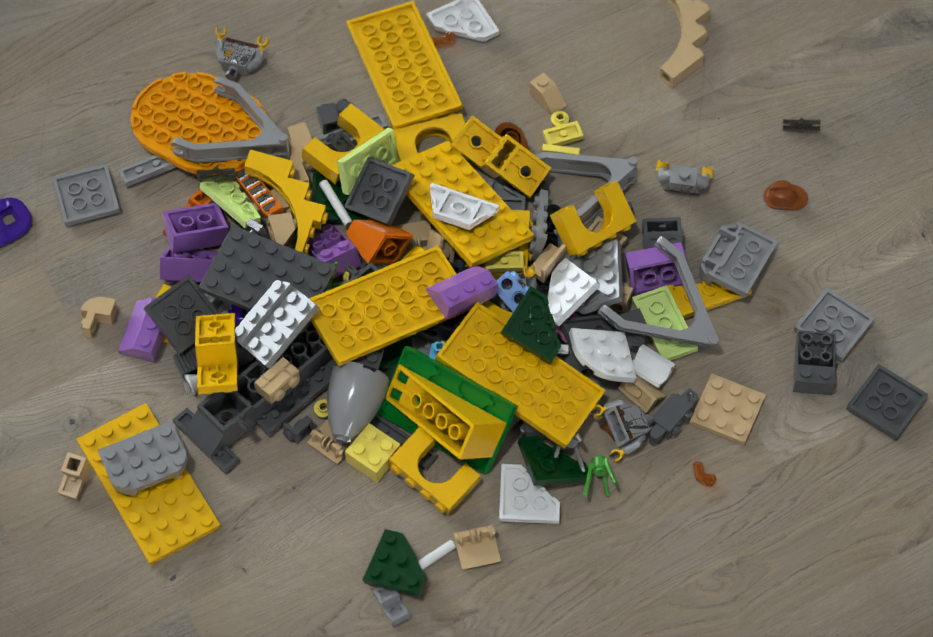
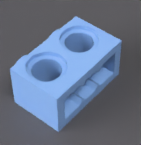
[496,270,529,312]

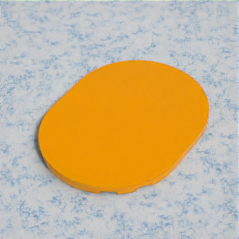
[130,72,268,176]

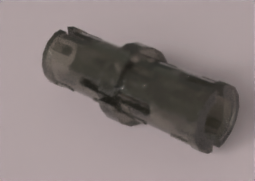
[783,118,820,132]
[197,167,236,182]

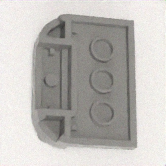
[699,222,778,298]
[565,239,623,314]
[235,280,320,369]
[97,421,188,497]

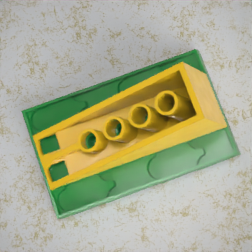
[377,346,518,474]

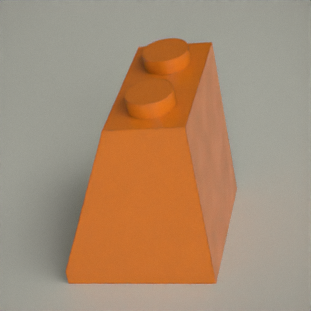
[346,220,413,264]

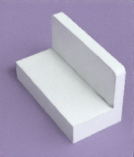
[632,344,675,388]

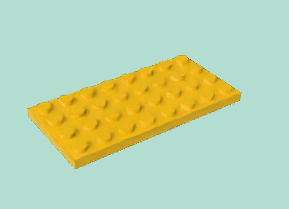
[346,1,463,130]
[392,141,534,267]
[309,245,473,367]
[435,302,606,449]
[76,403,221,566]

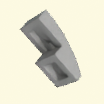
[372,587,411,627]

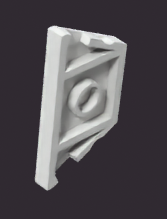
[430,183,500,230]

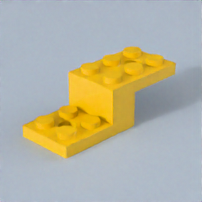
[450,115,551,198]
[195,313,238,395]

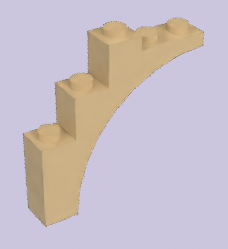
[659,0,710,89]
[252,122,315,219]

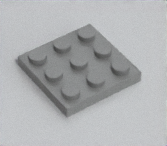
[52,163,120,227]
[794,288,875,362]

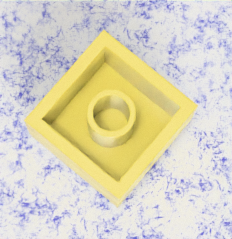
[345,423,401,483]

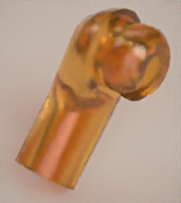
[431,32,456,46]
[693,461,716,487]

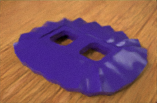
[0,197,32,247]

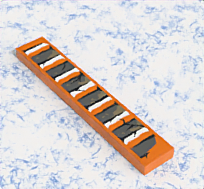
[231,167,284,220]

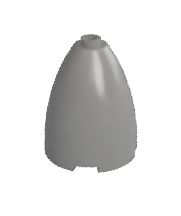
[327,362,390,444]

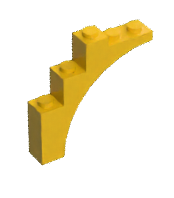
[245,150,328,255]

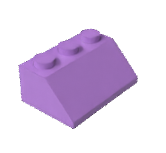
[163,203,229,253]
[625,242,686,296]
[160,248,218,283]
[426,265,498,320]
[118,297,164,362]

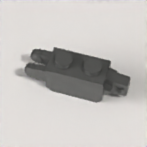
[649,388,698,446]

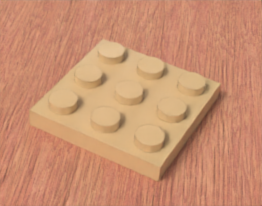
[689,373,766,446]

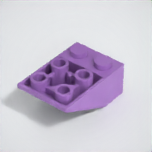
[308,223,361,279]

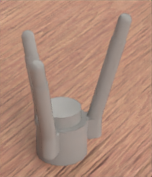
[554,432,585,472]

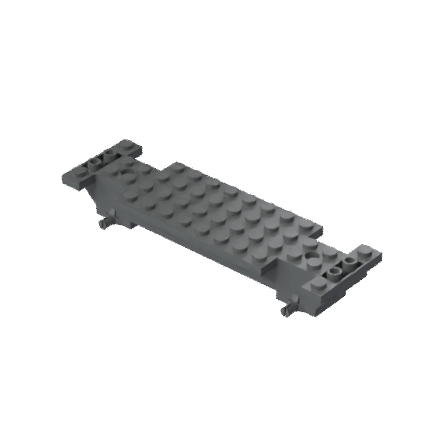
[172,261,387,474]

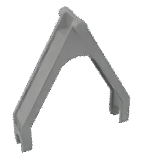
[171,77,290,163]
[522,152,638,236]
[598,236,719,349]

